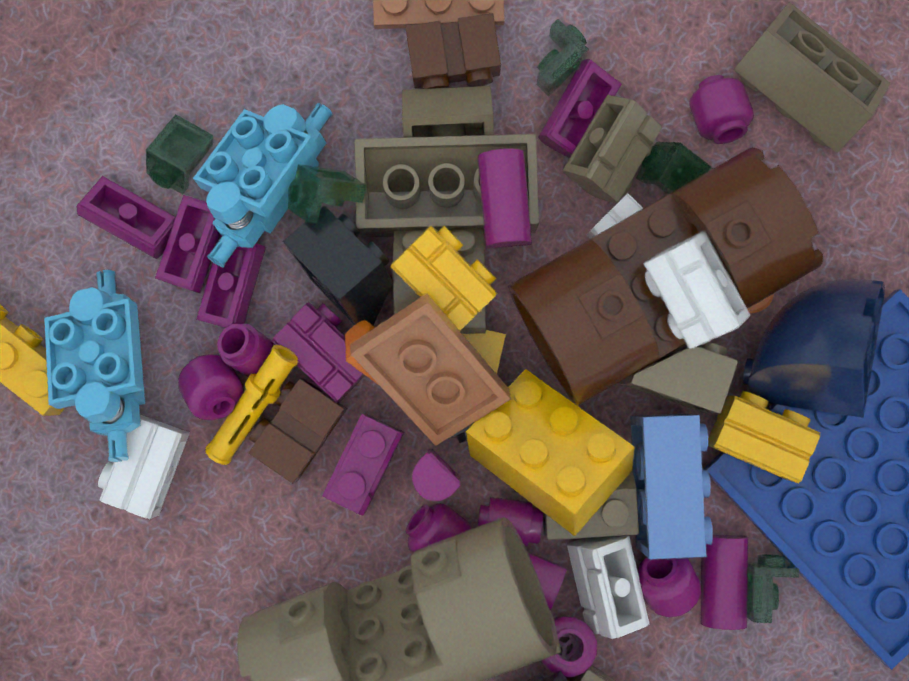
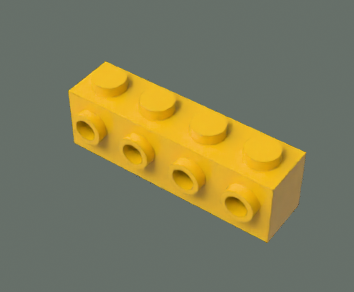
[0,305,65,416]

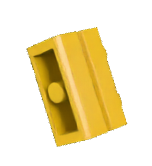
[390,225,497,331]
[708,391,820,483]

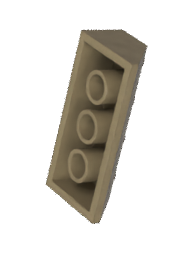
[355,134,539,238]

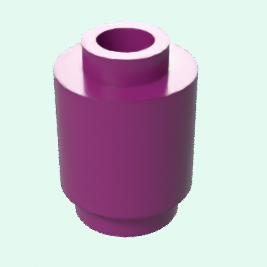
[217,324,275,377]
[477,497,543,547]

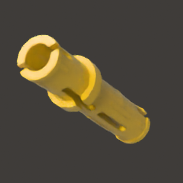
[205,344,298,465]

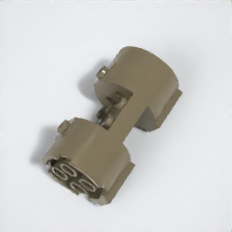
[237,517,561,681]

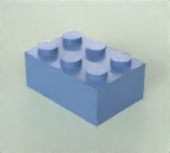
[630,414,713,559]

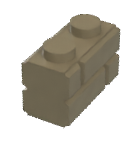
[562,95,662,204]

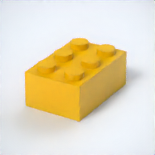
[466,369,634,536]

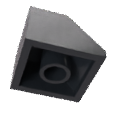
[283,205,393,326]

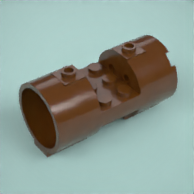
[508,147,823,406]

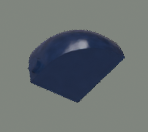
[743,279,885,418]

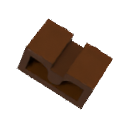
[405,13,501,89]
[248,378,348,484]

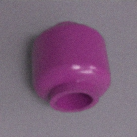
[689,75,754,144]
[178,354,244,421]
[405,503,472,553]
[637,557,701,618]
[540,616,597,677]

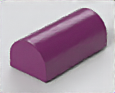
[538,59,622,158]
[478,149,532,249]
[77,176,176,259]
[155,195,220,293]
[196,234,266,328]
[412,449,461,501]
[700,535,748,630]

